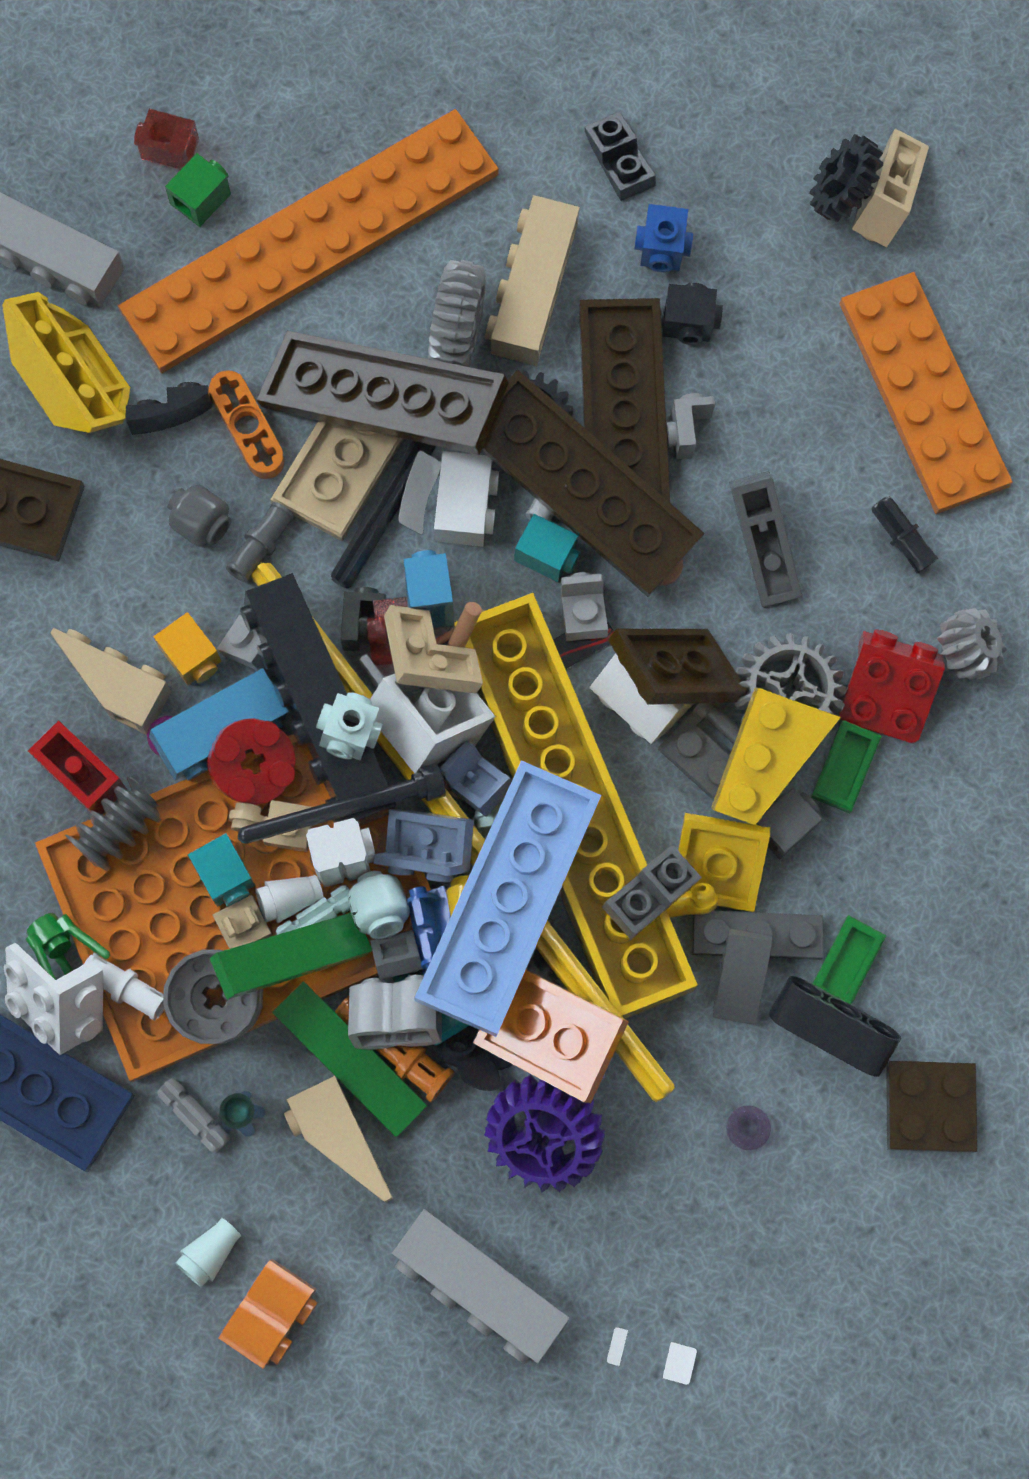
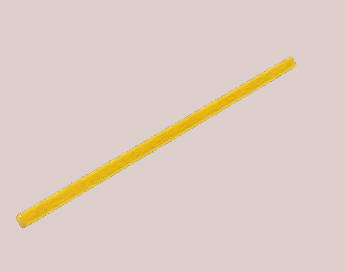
[251,563,675,1102]

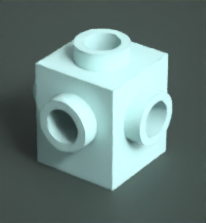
[316,693,383,760]

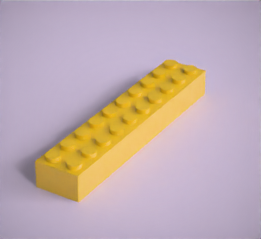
[454,593,698,1019]

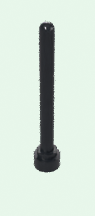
[238,763,446,844]

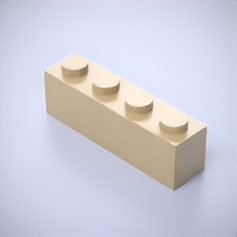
[485,195,580,366]

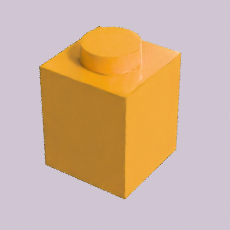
[153,612,222,685]

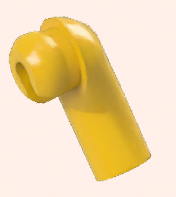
[666,883,719,918]

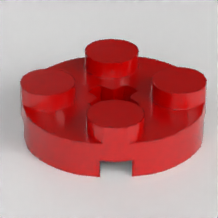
[207,718,296,805]

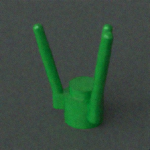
[26,913,111,980]

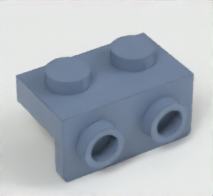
[374,808,474,882]

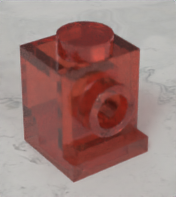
[134,108,199,171]
[367,597,408,666]

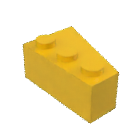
[711,688,841,825]

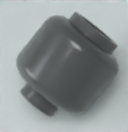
[167,484,231,547]

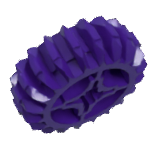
[484,1074,605,1193]

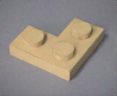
[384,605,483,694]

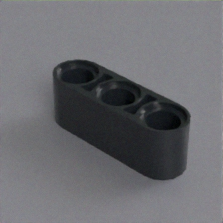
[769,976,901,1077]

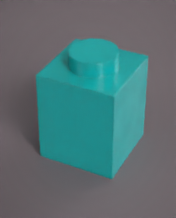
[514,514,581,582]
[187,833,255,907]

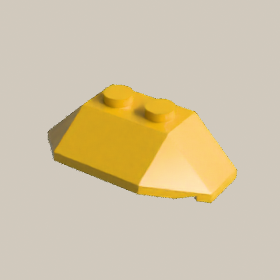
[2,292,130,433]

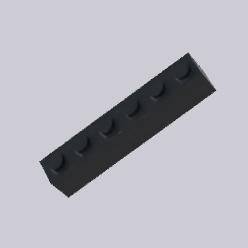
[240,573,397,827]

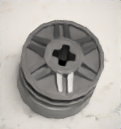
[163,950,263,1044]

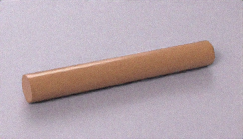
[447,602,482,648]

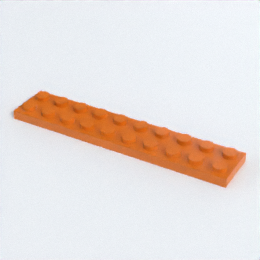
[118,109,499,374]

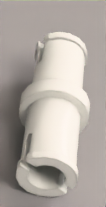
[84,952,165,1021]

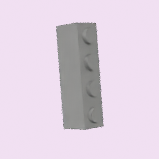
[0,192,124,307]
[392,1209,569,1365]

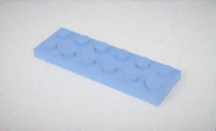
[414,760,601,1037]

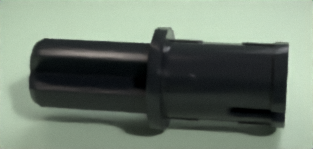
[871,496,939,574]

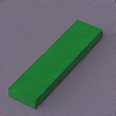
[209,913,372,1000]
[272,981,427,1137]

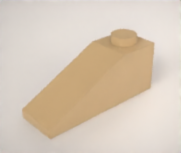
[852,129,929,247]
[284,1076,393,1203]

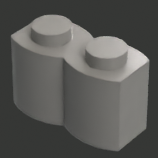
[348,975,442,1049]

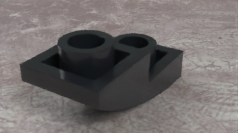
[584,111,656,201]
[126,382,213,435]

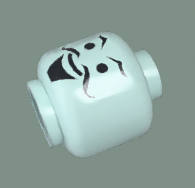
[348,871,410,939]

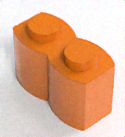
[218,1259,318,1369]

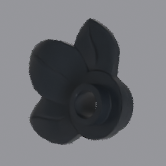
[437,1025,513,1091]

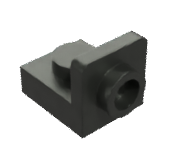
[340,587,387,651]

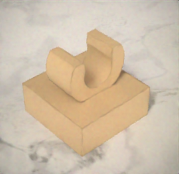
[213,895,273,949]

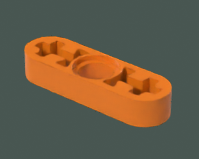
[209,370,285,479]

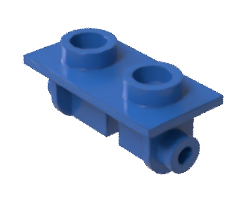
[407,886,451,975]

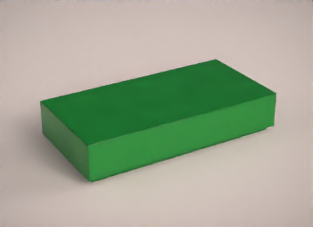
[811,720,881,814]
[812,915,886,1005]

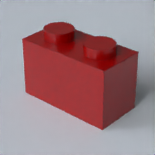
[28,721,127,814]

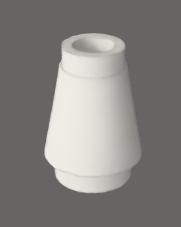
[256,875,323,923]

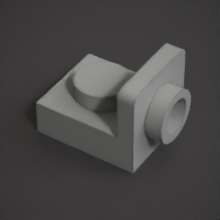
[561,572,608,641]

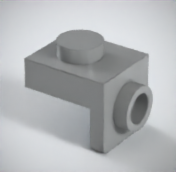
[666,393,715,459]
[217,615,276,682]

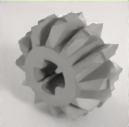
[937,608,1007,680]

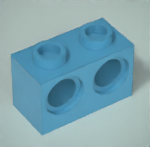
[404,550,454,628]

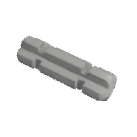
[157,1078,230,1153]

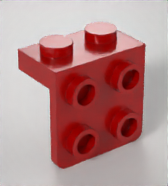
[839,629,945,743]

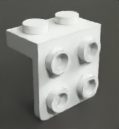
[4,943,103,1055]

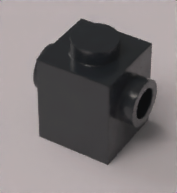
[662,283,723,345]

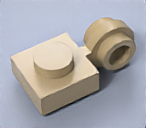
[228,800,312,852]

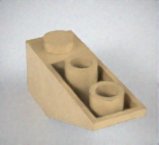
[51,628,171,735]

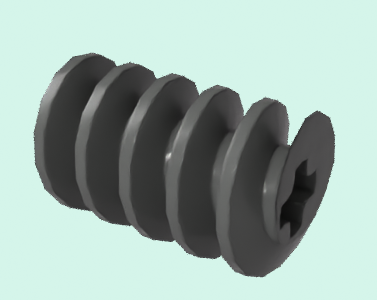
[65,776,162,871]

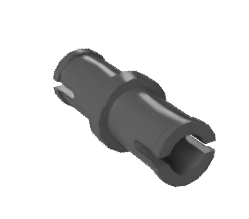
[226,502,294,583]

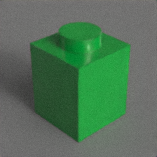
[165,153,231,227]

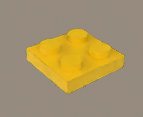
[678,813,770,912]

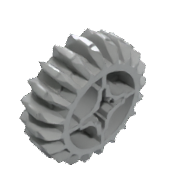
[428,260,487,367]
[734,633,847,721]

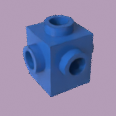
[634,204,693,272]

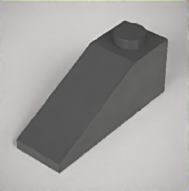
[729,471,802,607]

